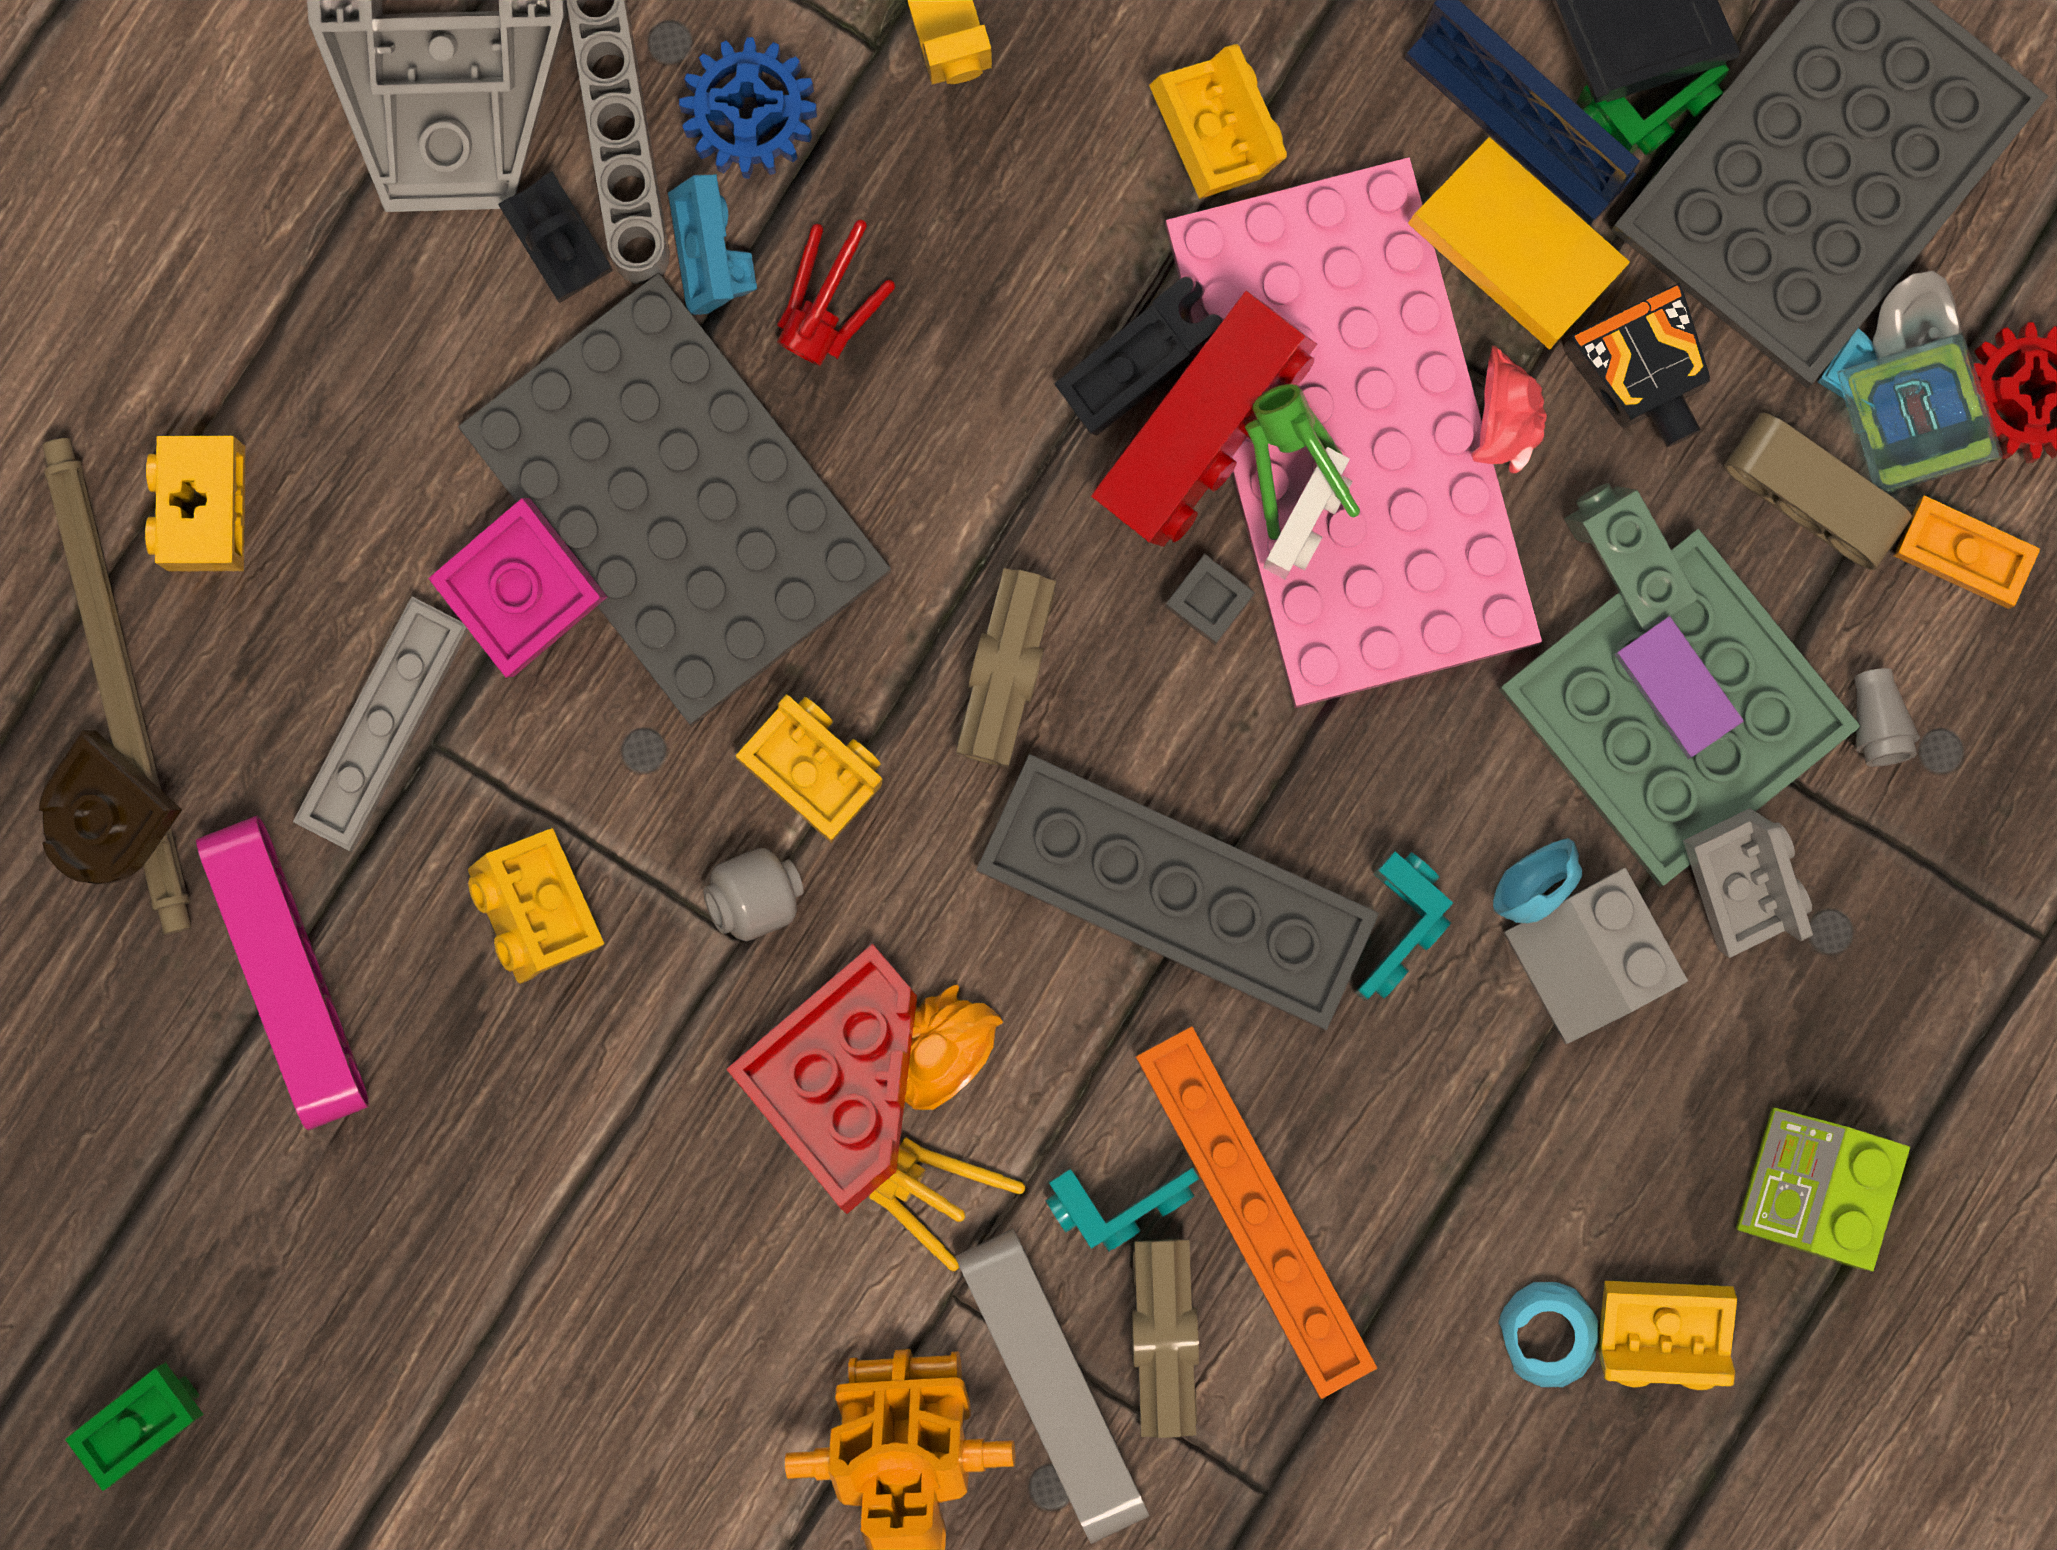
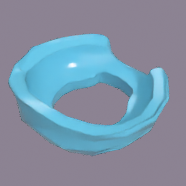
[1493,838,1582,924]
[1498,1282,1599,1387]

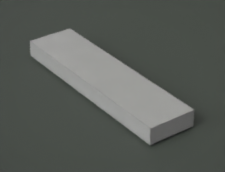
[293,596,469,852]

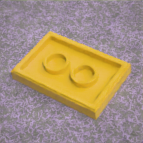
[1408,137,1630,350]

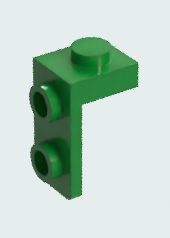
[1576,64,1730,156]

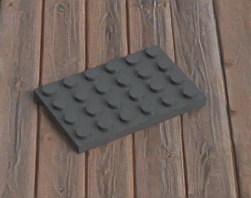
[1611,0,2048,389]
[458,273,892,727]

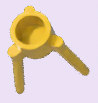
[869,1137,1025,1271]

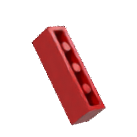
[1091,291,1318,547]

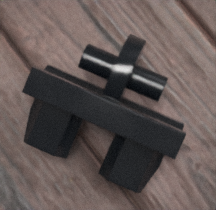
[498,171,613,303]

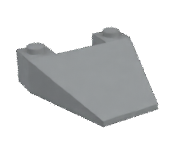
[307,0,569,212]

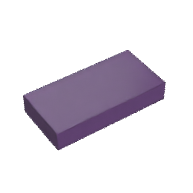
[1614,616,1744,759]

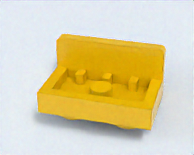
[1149,44,1287,199]
[735,694,883,843]
[1598,1281,1737,1390]

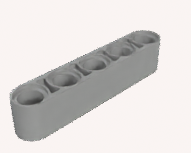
[567,0,670,284]
[955,1228,1150,1544]

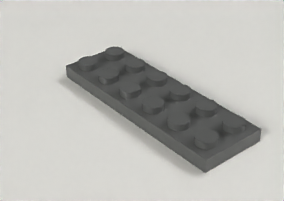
[976,754,1379,1030]

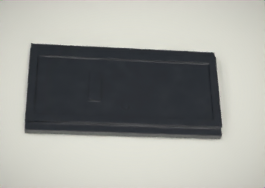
[1552,0,1740,103]

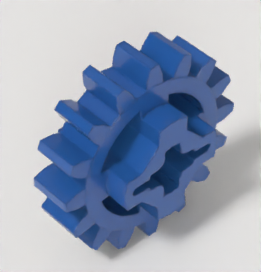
[679,37,817,179]

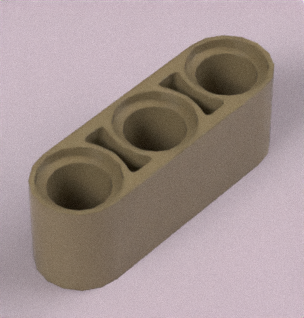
[1724,413,1912,570]

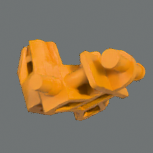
[785,1349,1016,1550]

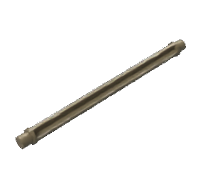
[42,438,192,935]

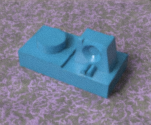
[668,175,757,315]

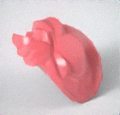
[1471,346,1547,473]

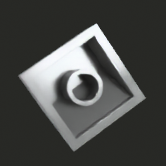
[1503,868,1688,1044]

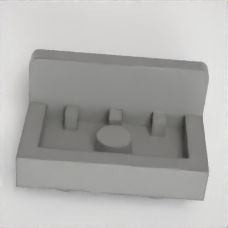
[1683,808,1813,958]

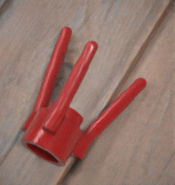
[777,219,895,367]

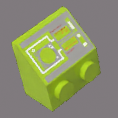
[1735,1107,1910,1271]

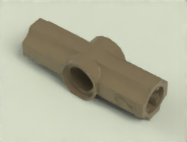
[956,568,1056,768]
[1132,1239,1199,1438]

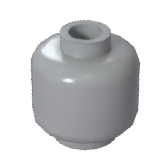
[703,848,804,941]

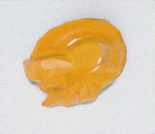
[905,985,1003,1110]

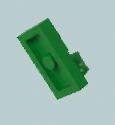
[65,1362,204,1491]

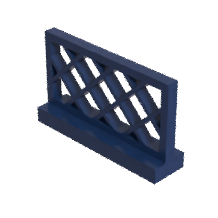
[1405,0,1640,225]

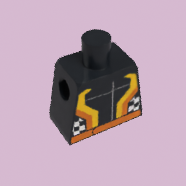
[1563,283,1710,448]

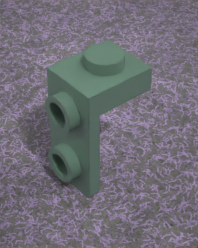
[1564,483,1697,630]

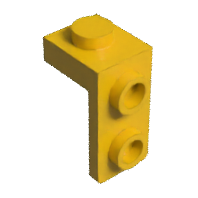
[907,0,992,85]

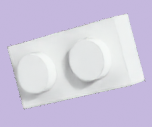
[1263,447,1353,580]

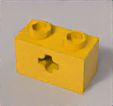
[145,436,245,571]

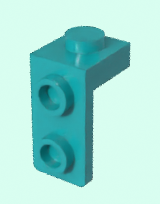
[1354,851,1453,1001]
[1045,1167,1200,1252]

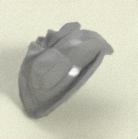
[1872,271,1964,399]

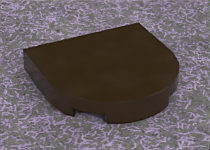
[39,730,182,884]

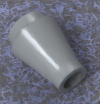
[1854,668,1920,767]

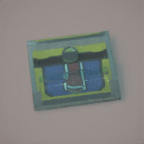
[1837,333,2003,493]

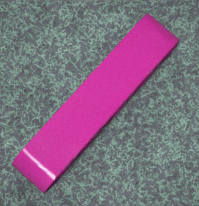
[196,815,369,1131]

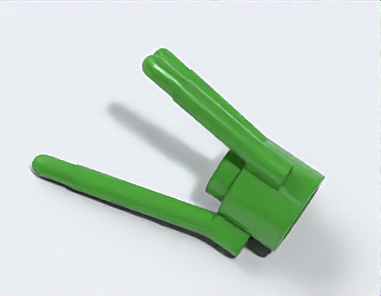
[1245,384,1360,540]

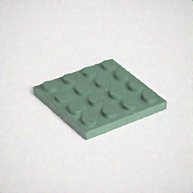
[1498,529,1861,887]

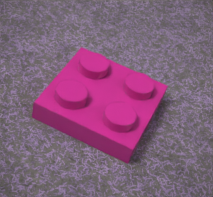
[428,498,607,678]

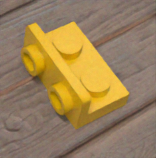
[468,828,605,984]

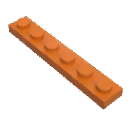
[1135,1026,1377,1399]

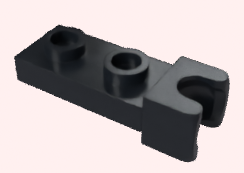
[1054,276,1224,436]

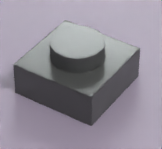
[1165,554,1255,645]

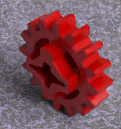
[1967,322,2057,463]

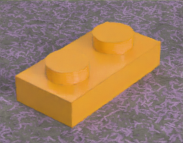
[1893,495,2040,609]

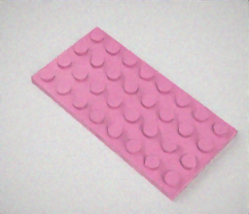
[1165,157,1542,708]

